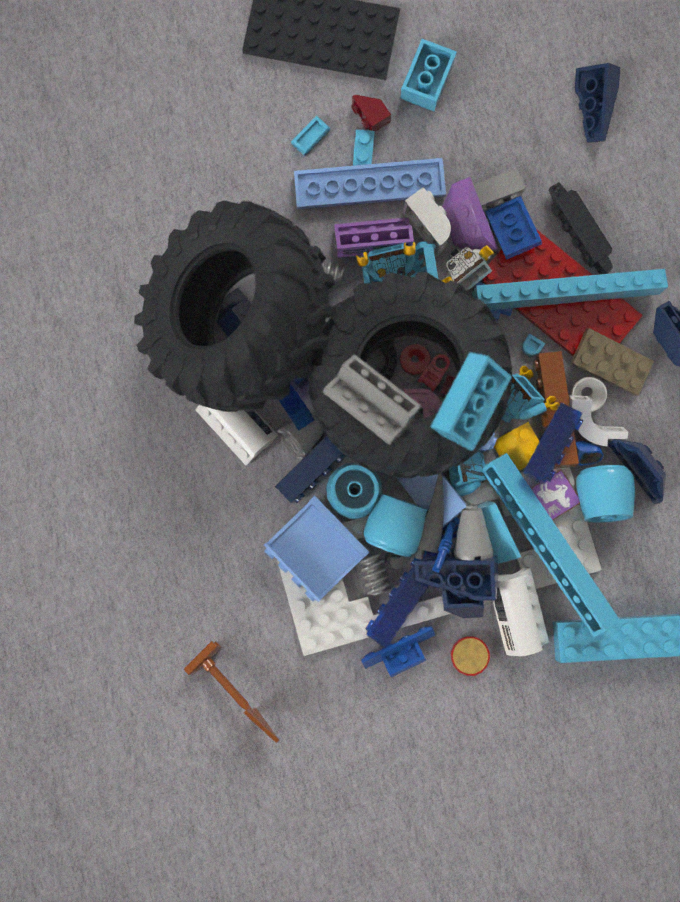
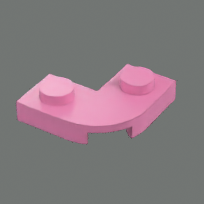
[404,389,442,418]

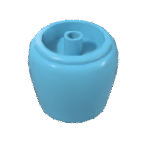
[326,463,383,519]
[576,465,635,523]
[363,494,427,557]

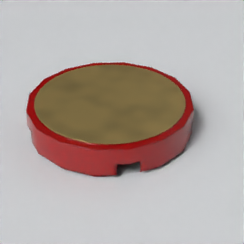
[451,636,490,676]

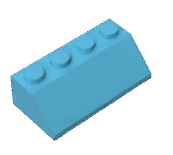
[431,352,511,451]

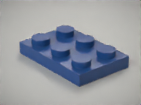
[485,196,542,260]

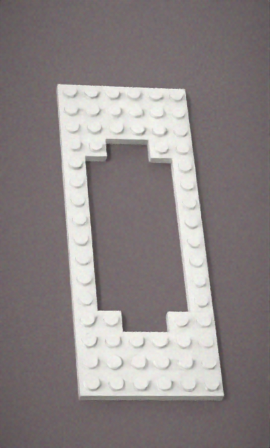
[277,464,602,656]

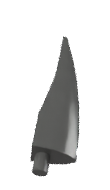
[415,473,444,560]

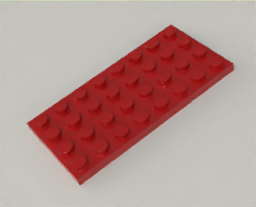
[480,229,643,356]

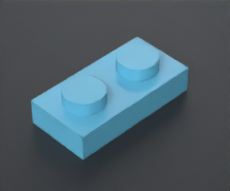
[353,130,375,166]

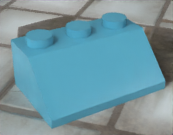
[478,500,521,564]

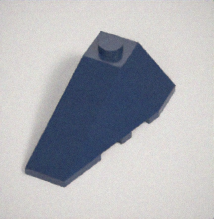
[575,63,621,143]

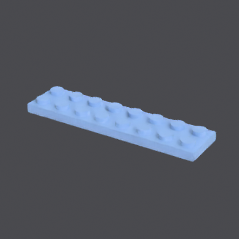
[294,158,446,210]

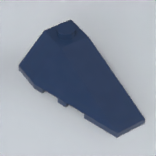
[442,541,484,618]
[414,556,498,601]

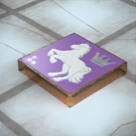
[531,469,580,520]

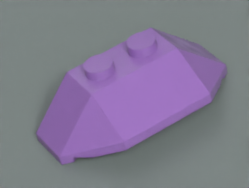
[442,177,498,251]

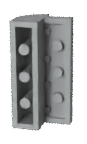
[323,354,421,445]

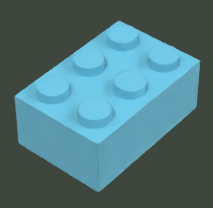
[400,39,457,111]

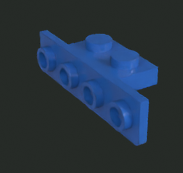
[361,626,435,677]

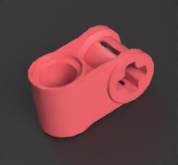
[417,354,450,392]

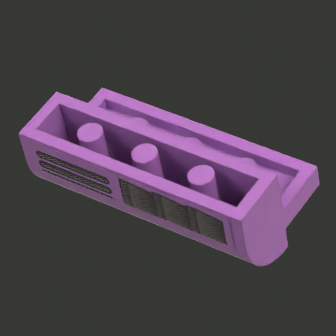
[334,217,414,258]

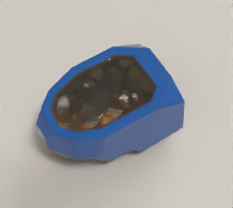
[576,441,604,466]

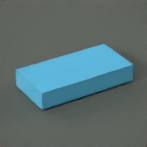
[291,116,330,156]

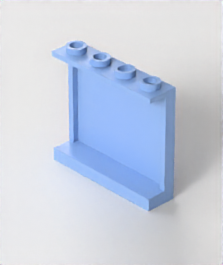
[264,496,369,602]

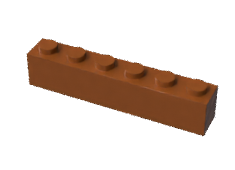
[533,351,579,469]

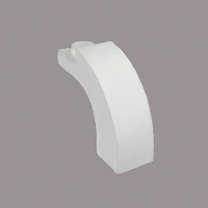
[569,396,628,446]

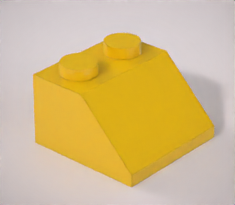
[494,422,547,470]

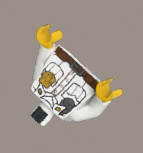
[442,245,494,291]

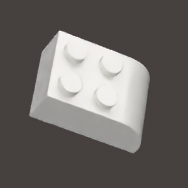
[403,187,451,257]

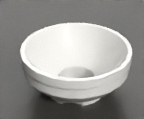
[571,377,607,412]

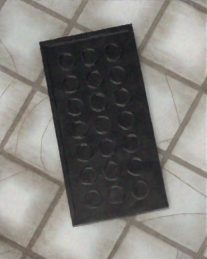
[242,0,400,80]

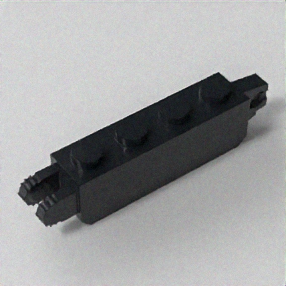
[548,182,613,275]

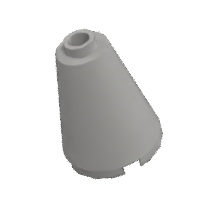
[277,412,325,460]
[453,504,493,560]

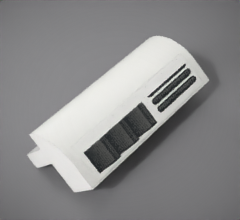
[195,405,278,465]
[493,568,549,656]

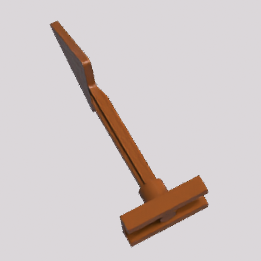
[184,641,279,743]

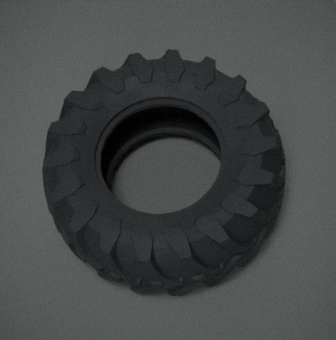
[134,200,336,412]
[308,272,512,478]

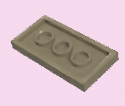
[571,328,654,396]

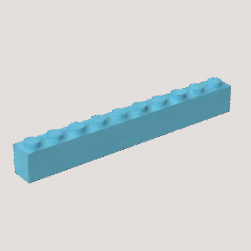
[472,269,668,310]
[481,453,620,637]

